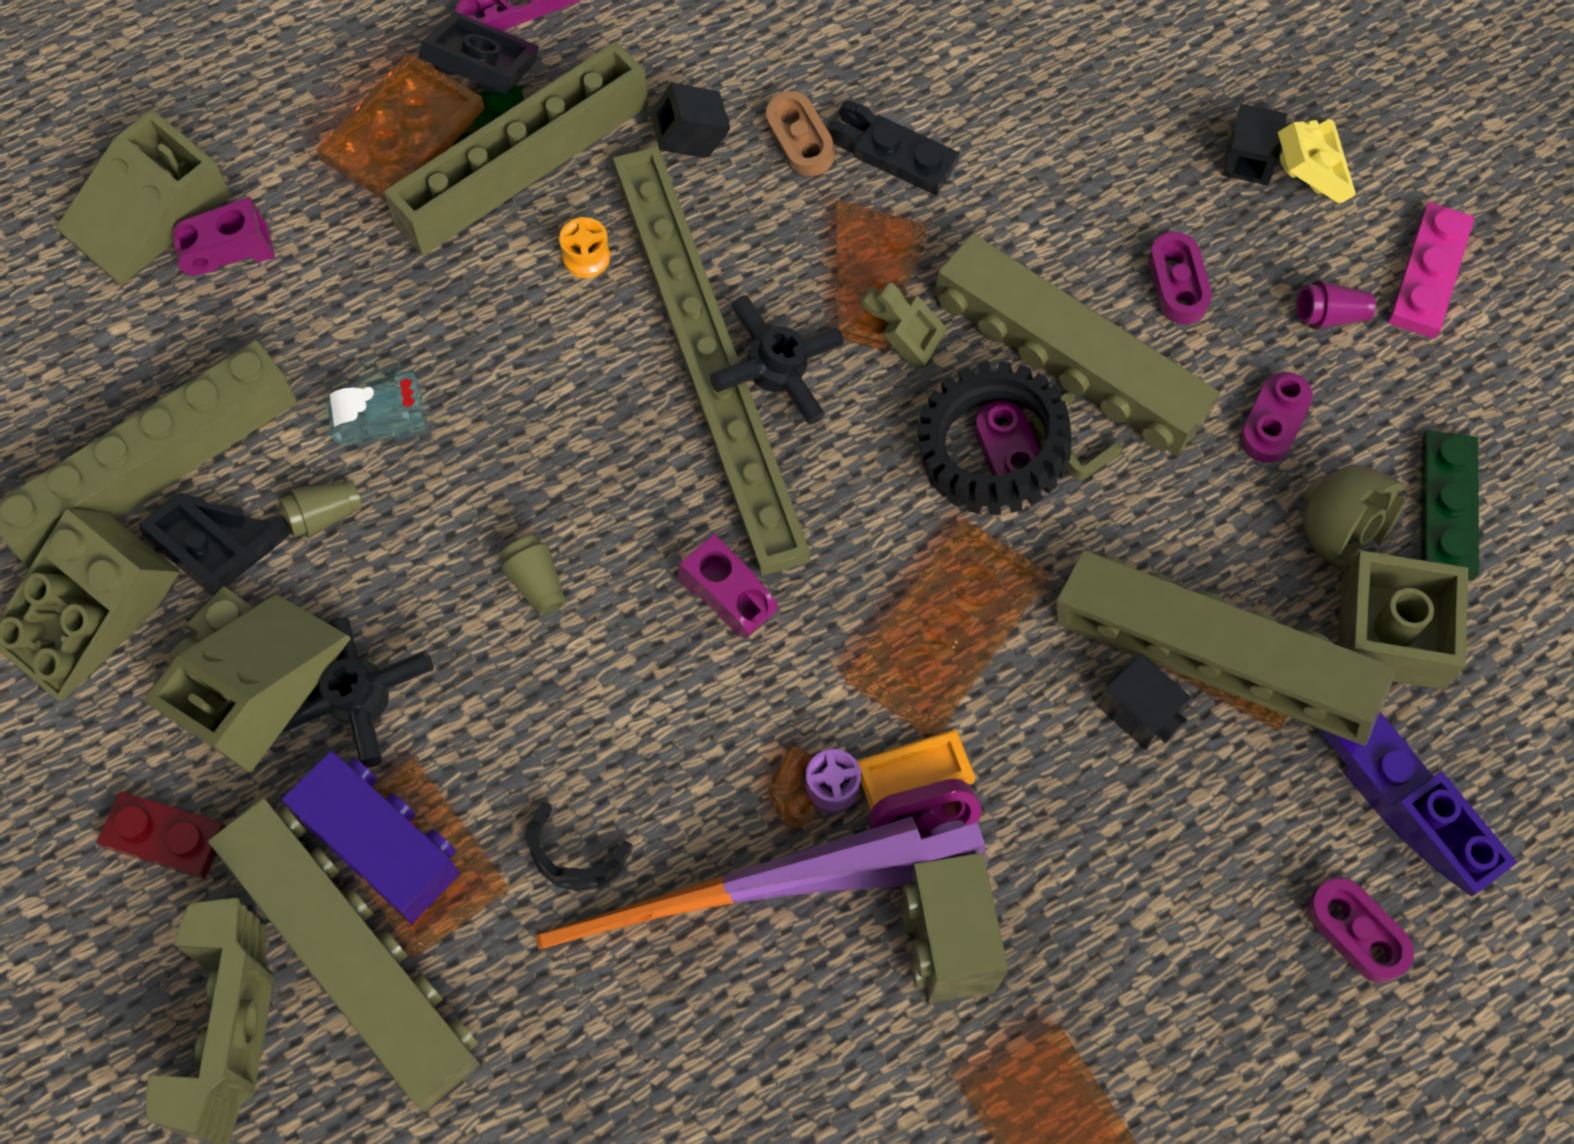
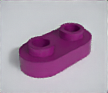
[1148,232,1212,324]
[1240,372,1313,463]
[975,401,1040,475]
[868,779,981,840]
[1308,878,1414,983]

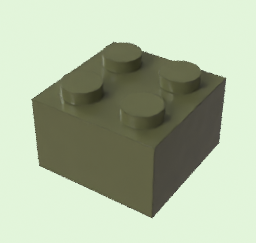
[1338,550,1468,690]
[899,853,1008,1004]

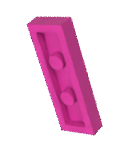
[1388,202,1475,339]

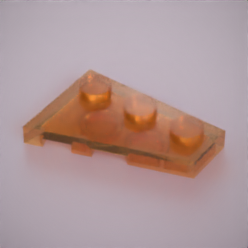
[835,200,927,351]

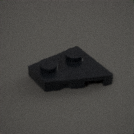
[139,493,290,596]

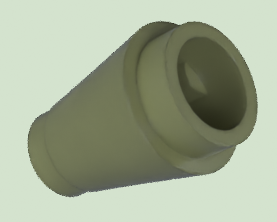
[279,480,362,538]
[500,535,567,617]

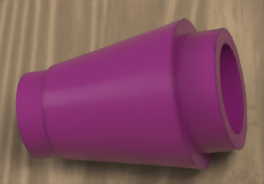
[1296,280,1376,330]

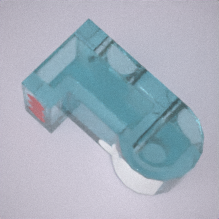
[326,370,428,445]

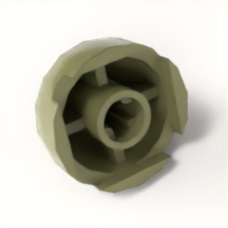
[1303,465,1406,571]

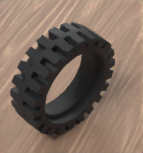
[918,362,1072,515]

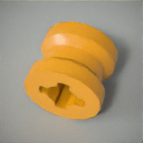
[559,217,610,278]

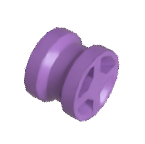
[806,749,861,814]

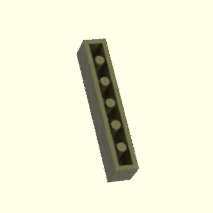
[384,41,648,256]
[934,233,1221,457]
[0,340,297,569]
[1057,550,1396,747]
[208,798,480,1112]

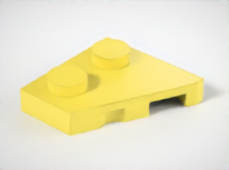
[1278,119,1356,203]

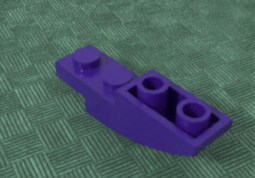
[1317,712,1517,897]

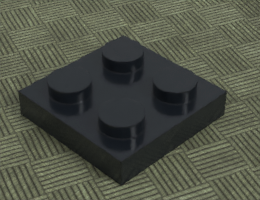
[418,11,539,95]

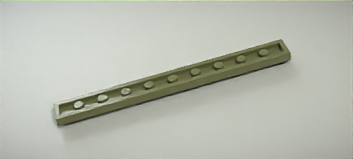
[613,146,811,577]

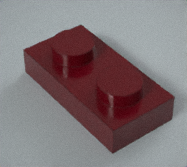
[96,791,226,880]

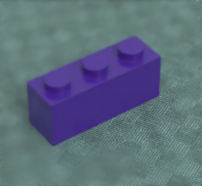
[281,750,460,925]

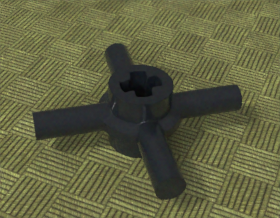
[710,295,844,425]
[282,617,434,768]

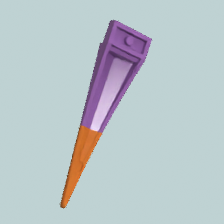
[535,816,987,950]

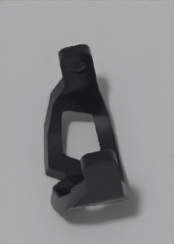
[526,801,633,891]

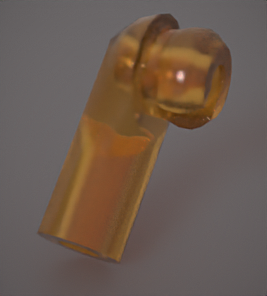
[768,746,816,828]

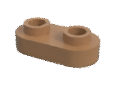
[766,91,835,176]

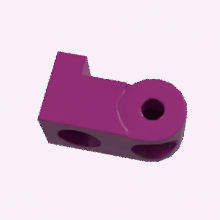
[172,197,275,275]
[677,534,778,639]

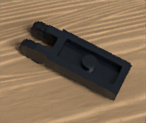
[826,100,960,196]

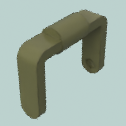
[1030,392,1123,480]

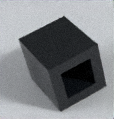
[650,82,730,158]
[1222,104,1287,186]
[1097,654,1192,750]

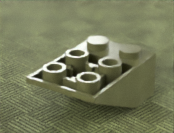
[56,109,231,286]
[0,508,180,702]
[143,594,351,773]

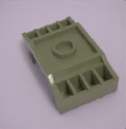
[146,898,275,1144]

